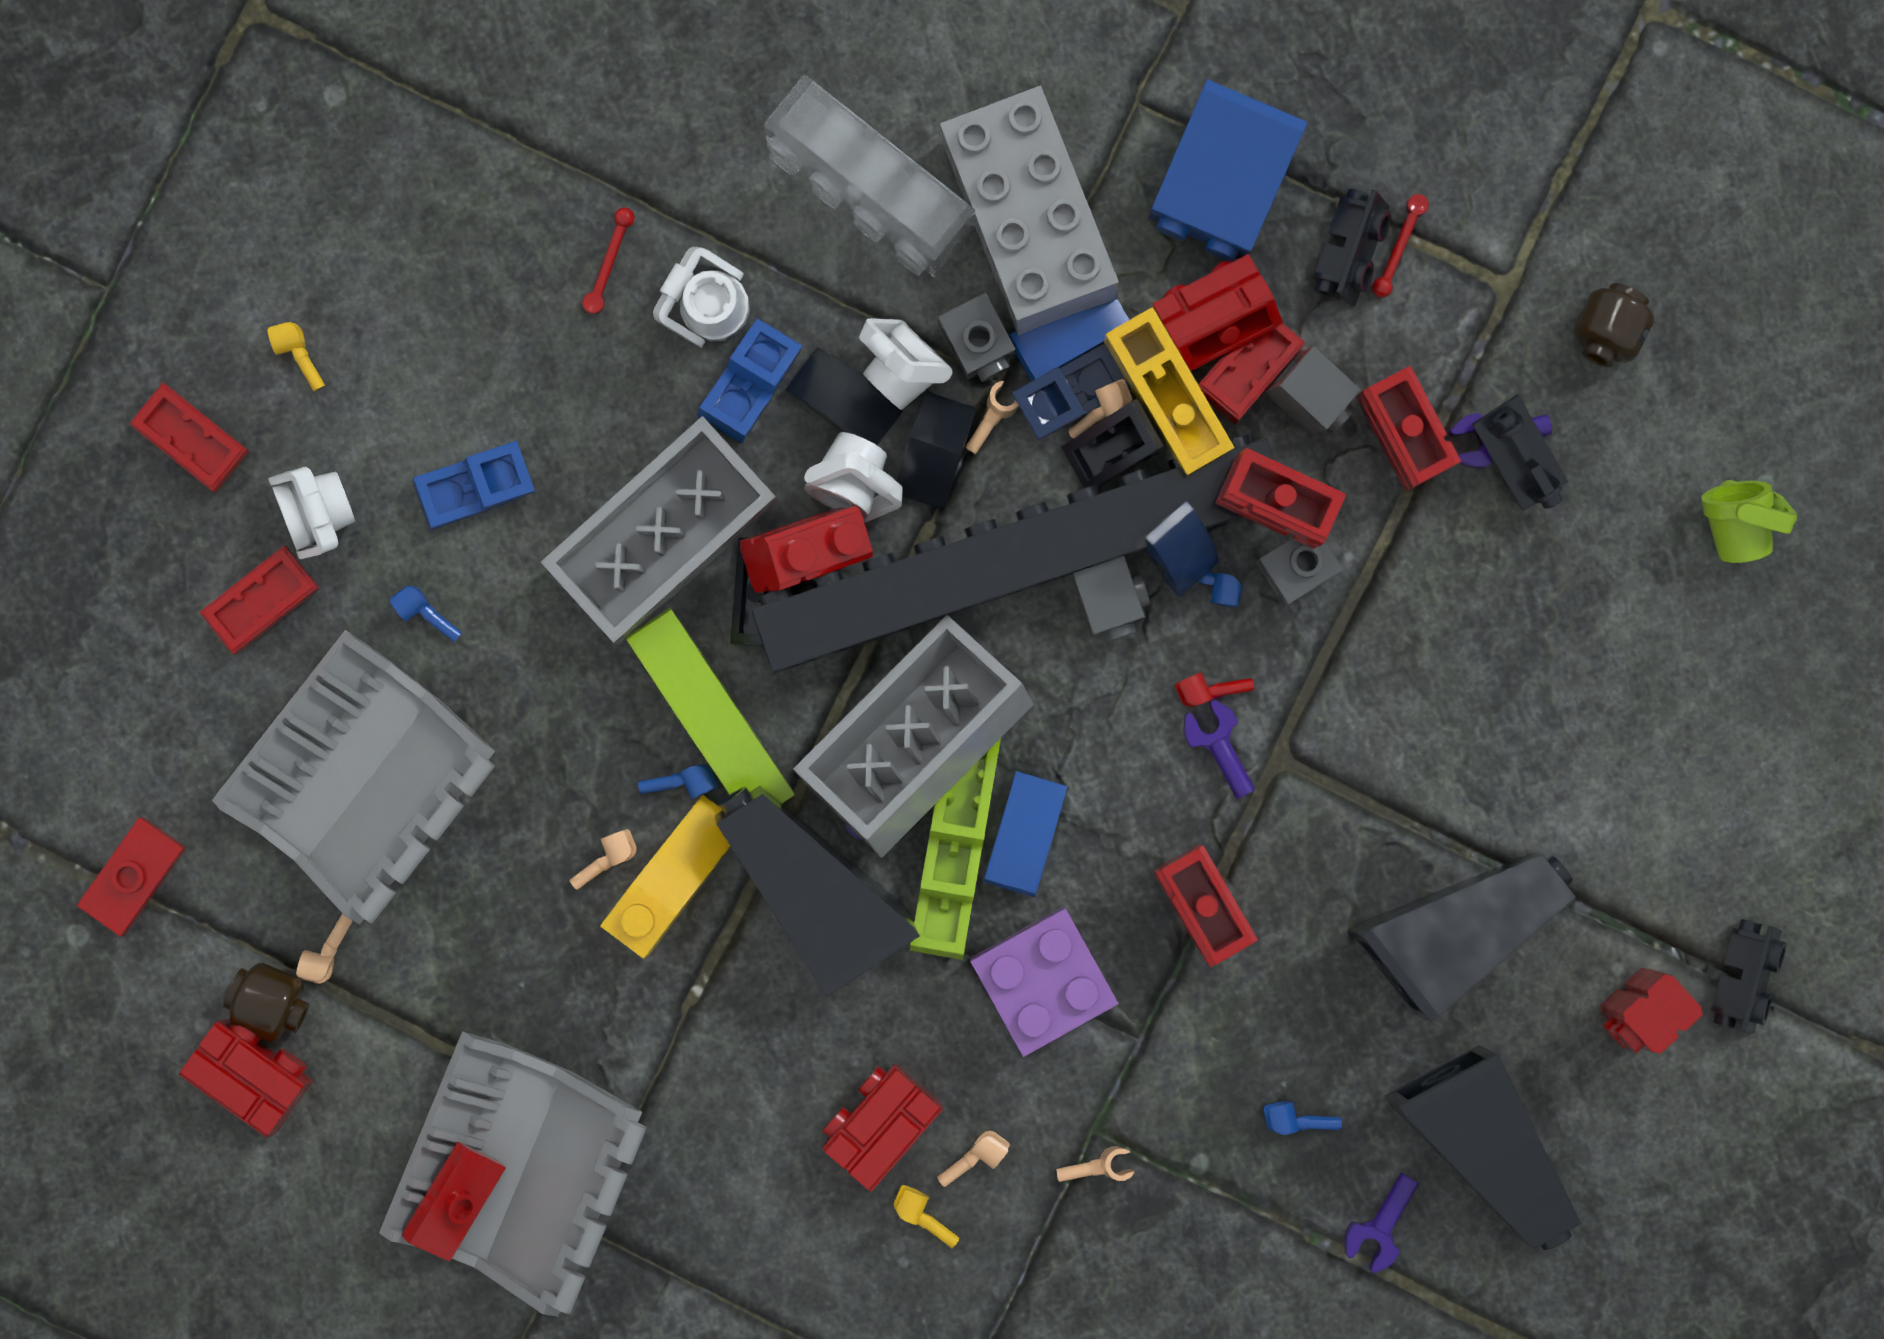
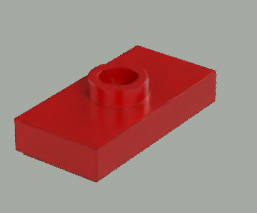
[1198,324,1306,425]
[129,383,250,493]
[199,546,321,655]
[77,817,187,937]
[401,1142,506,1262]

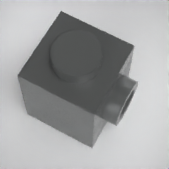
[938,292,1016,382]
[1264,346,1361,436]
[1254,533,1344,607]
[1071,556,1150,642]

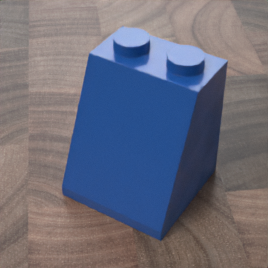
[1148,79,1308,261]

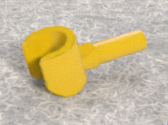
[267,322,325,391]
[894,1185,959,1248]

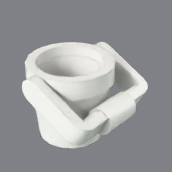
[653,247,750,348]
[859,318,952,410]
[804,432,903,522]
[268,467,355,559]

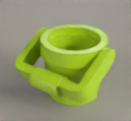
[1701,480,1797,563]

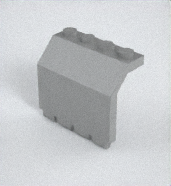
[212,630,495,925]
[379,1031,647,1317]

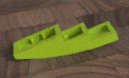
[626,607,795,803]
[909,738,1001,960]

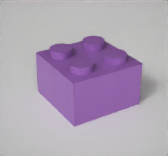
[970,906,1119,1057]

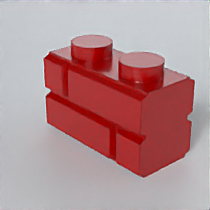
[1152,254,1283,371]
[1355,366,1461,492]
[1215,448,1346,549]
[740,505,873,593]
[1153,844,1258,967]
[1600,967,1703,1054]
[179,1019,313,1138]
[822,1063,943,1192]

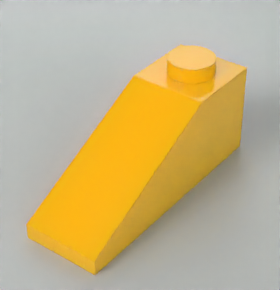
[1104,307,1235,476]
[600,795,731,959]

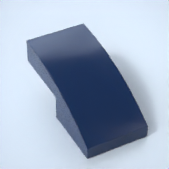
[1012,343,1131,440]
[1145,501,1219,597]

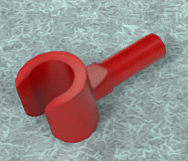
[1175,672,1254,707]

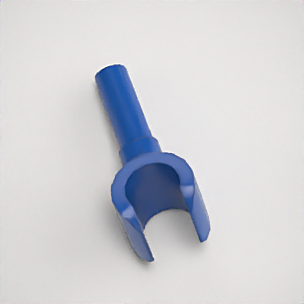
[1197,571,1242,607]
[390,586,462,642]
[638,764,718,799]
[1264,1101,1342,1135]

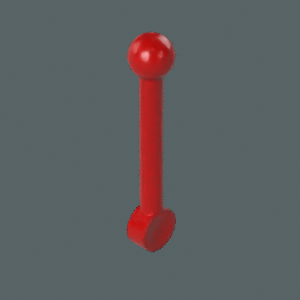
[1372,194,1429,298]
[582,207,635,314]

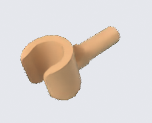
[1068,379,1132,439]
[965,381,1018,454]
[570,829,637,890]
[296,914,353,984]
[937,1130,1010,1187]
[1056,1146,1135,1182]

